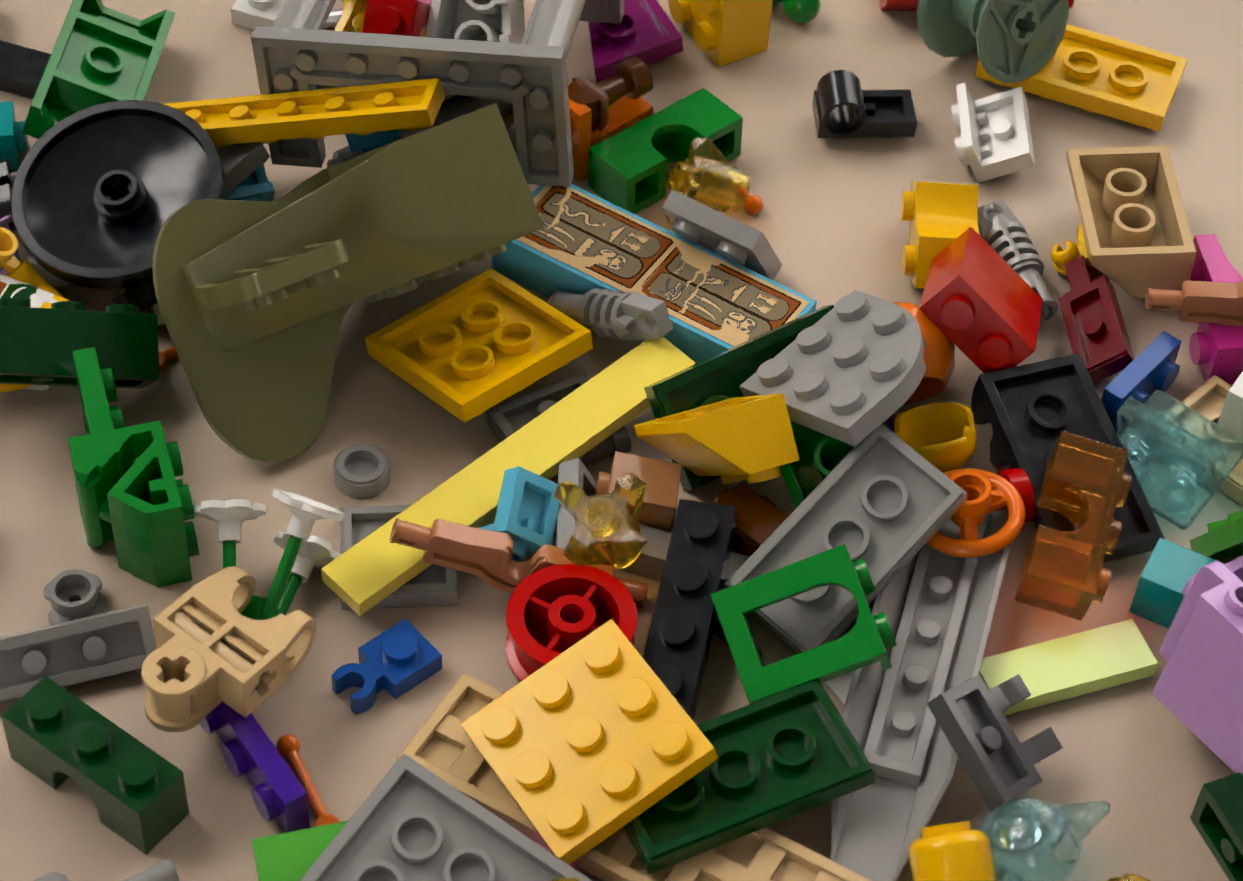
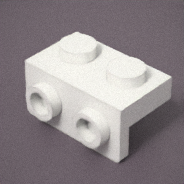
[951,82,1035,183]

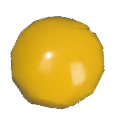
[894,402,977,473]

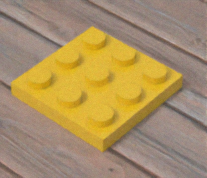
[365,268,593,423]
[460,619,719,865]

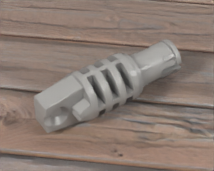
[978,199,1058,323]
[547,288,673,341]

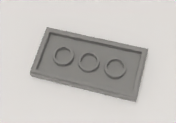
[724,424,967,654]

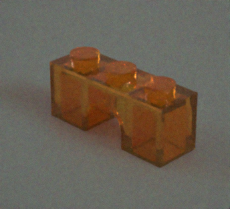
[1014,431,1132,621]

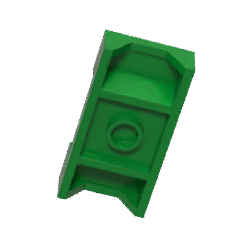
[22,0,175,139]

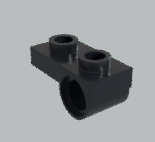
[812,70,917,139]

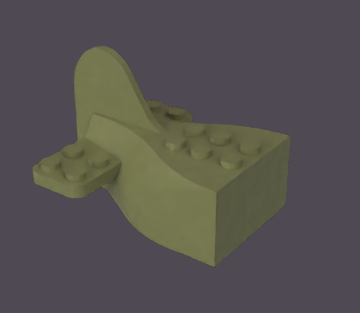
[148,103,544,462]

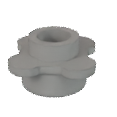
[43,570,107,625]

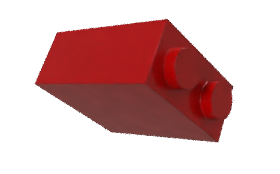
[919,227,1043,374]

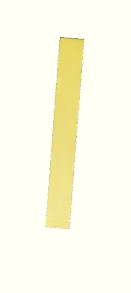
[321,337,696,616]

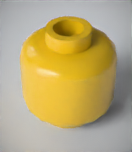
[908,820,997,881]

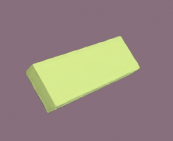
[979,619,1159,716]

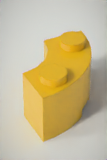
[900,180,979,289]

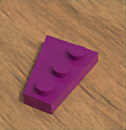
[588,0,683,83]

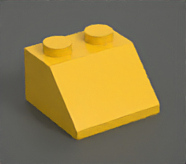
[634,393,799,484]

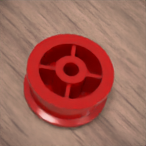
[505,564,638,682]

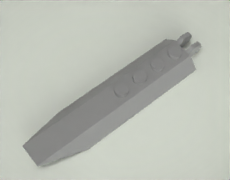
[831,508,1012,881]

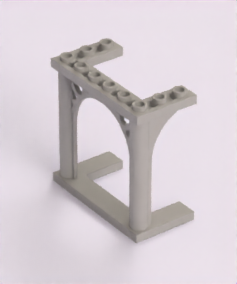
[251,0,624,187]

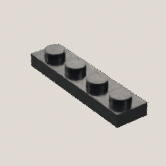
[643,499,738,721]

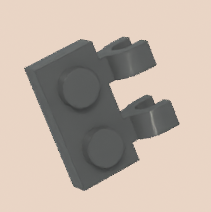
[927,674,1063,811]

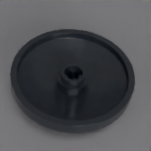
[11,100,226,289]

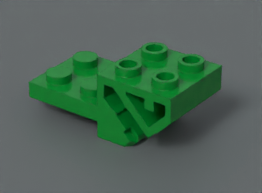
[67,347,199,587]

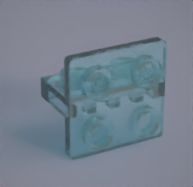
[1117,390,1243,530]

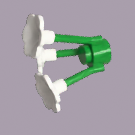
[193,488,345,620]

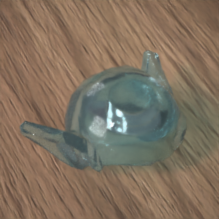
[978,796,1110,881]

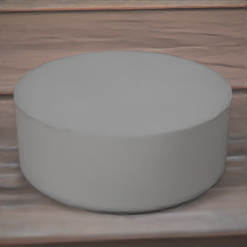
[333,444,390,499]

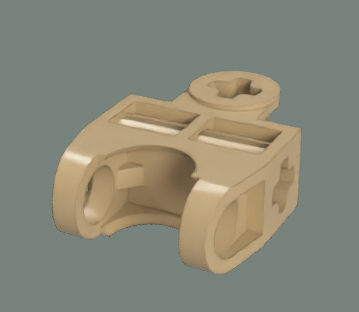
[141,566,317,733]

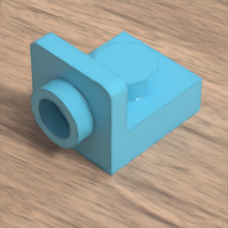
[479,466,563,562]

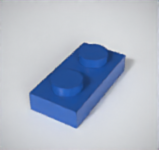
[1101,331,1182,431]

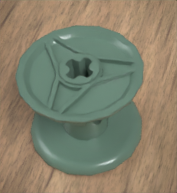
[917,0,1069,83]

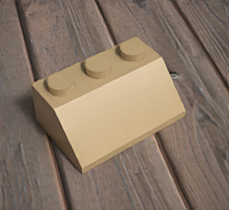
[1066,145,1196,298]

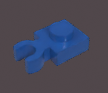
[331,618,442,714]

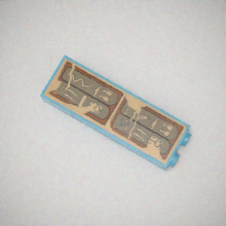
[492,184,817,364]

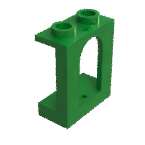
[711,544,897,704]

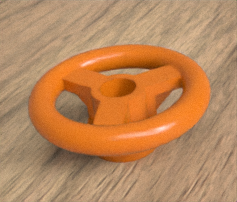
[926,468,1025,558]

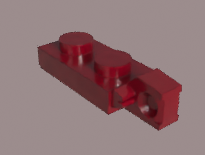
[1058,255,1135,384]

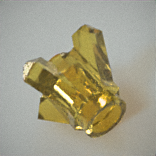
[666,137,750,225]
[554,473,648,569]

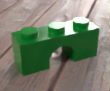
[589,88,743,214]

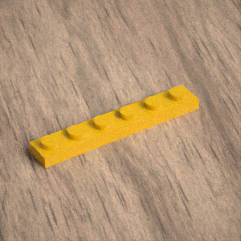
[164,78,445,148]

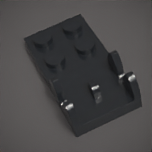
[971,353,1165,574]

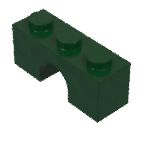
[1,676,189,855]

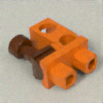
[568,56,654,183]

